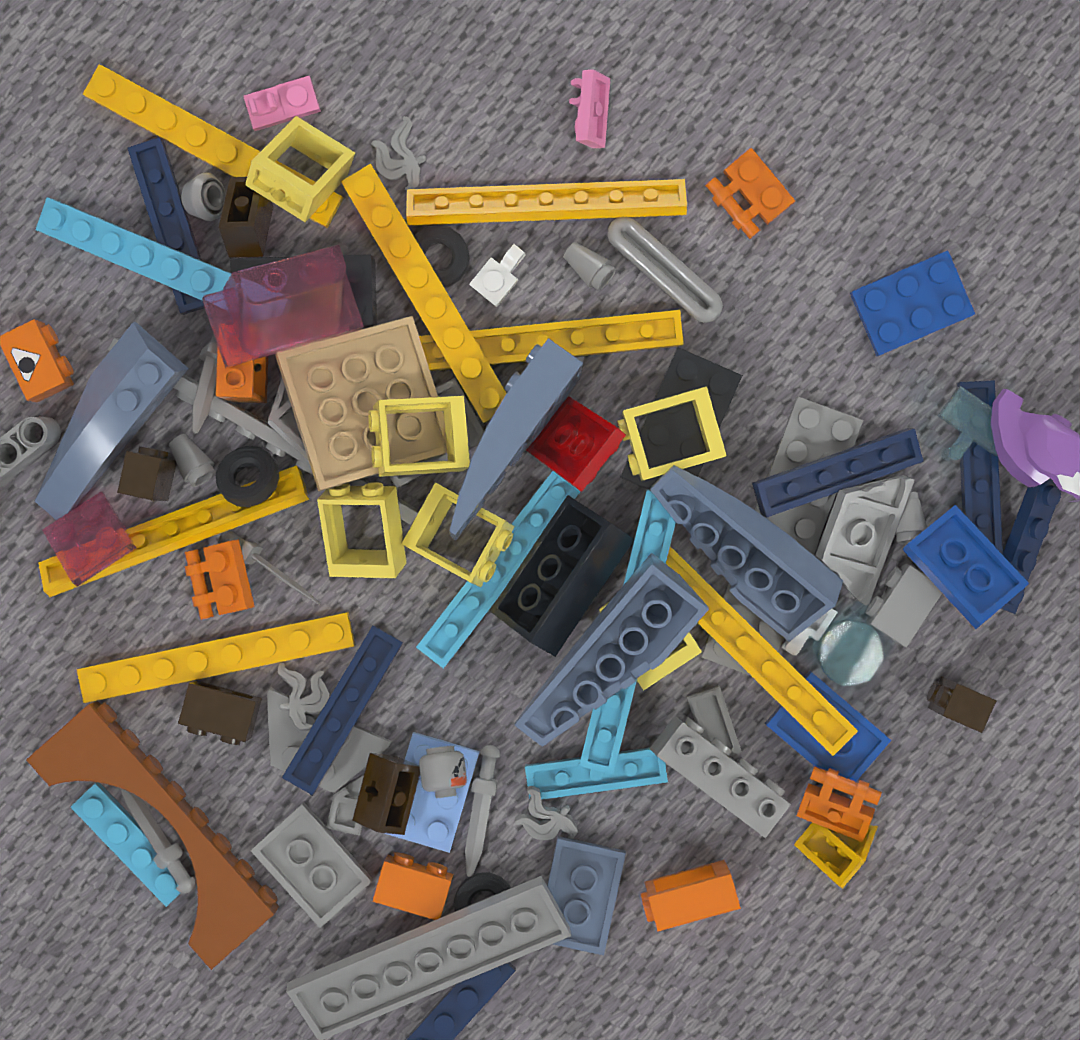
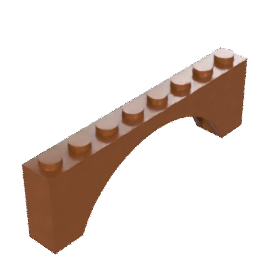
[26,701,279,970]

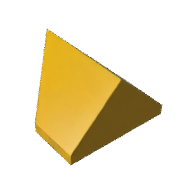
[794,823,878,889]

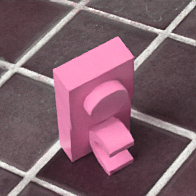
[569,70,610,148]
[244,76,321,131]

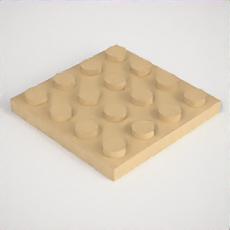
[275,316,447,492]

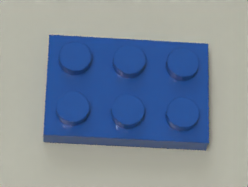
[850,250,975,357]
[902,505,1029,629]
[765,671,891,782]

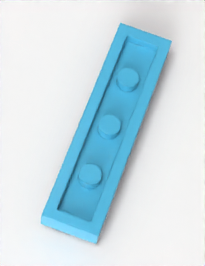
[525,748,668,799]
[71,782,191,907]

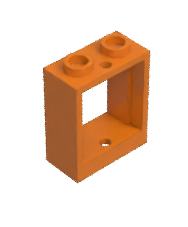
[216,324,269,403]
[640,860,741,931]

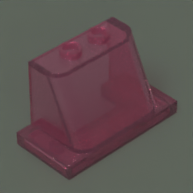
[202,245,364,368]

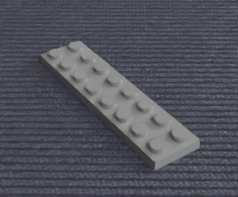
[701,397,864,676]
[286,876,571,1040]

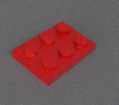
[526,396,626,492]

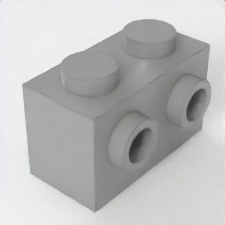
[865,564,942,648]

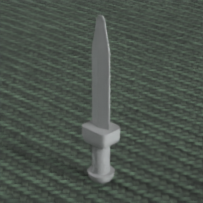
[192,318,231,434]
[215,530,320,605]
[465,745,500,877]
[120,788,196,893]

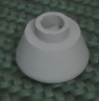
[181,173,226,221]

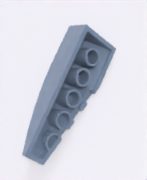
[35,322,189,524]
[449,338,583,540]
[650,465,843,642]
[514,553,709,747]

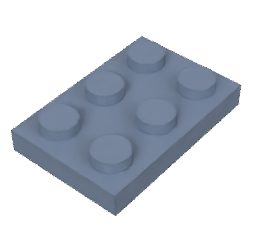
[547,836,626,955]

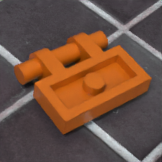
[705,148,795,239]
[184,539,255,620]
[796,766,882,842]

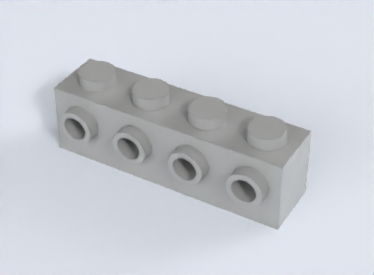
[650,716,791,838]

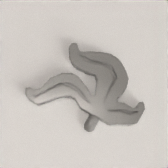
[371,116,426,191]
[278,663,329,731]
[515,786,578,840]

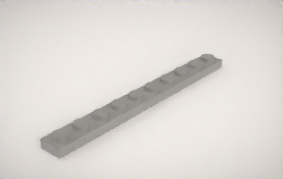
[108,338,420,527]

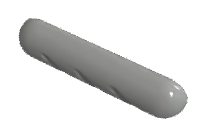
[607,217,723,323]

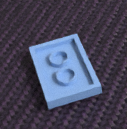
[384,732,480,853]

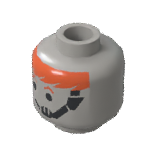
[419,746,467,798]

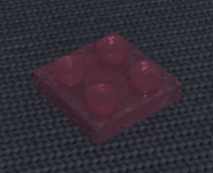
[42,492,137,587]

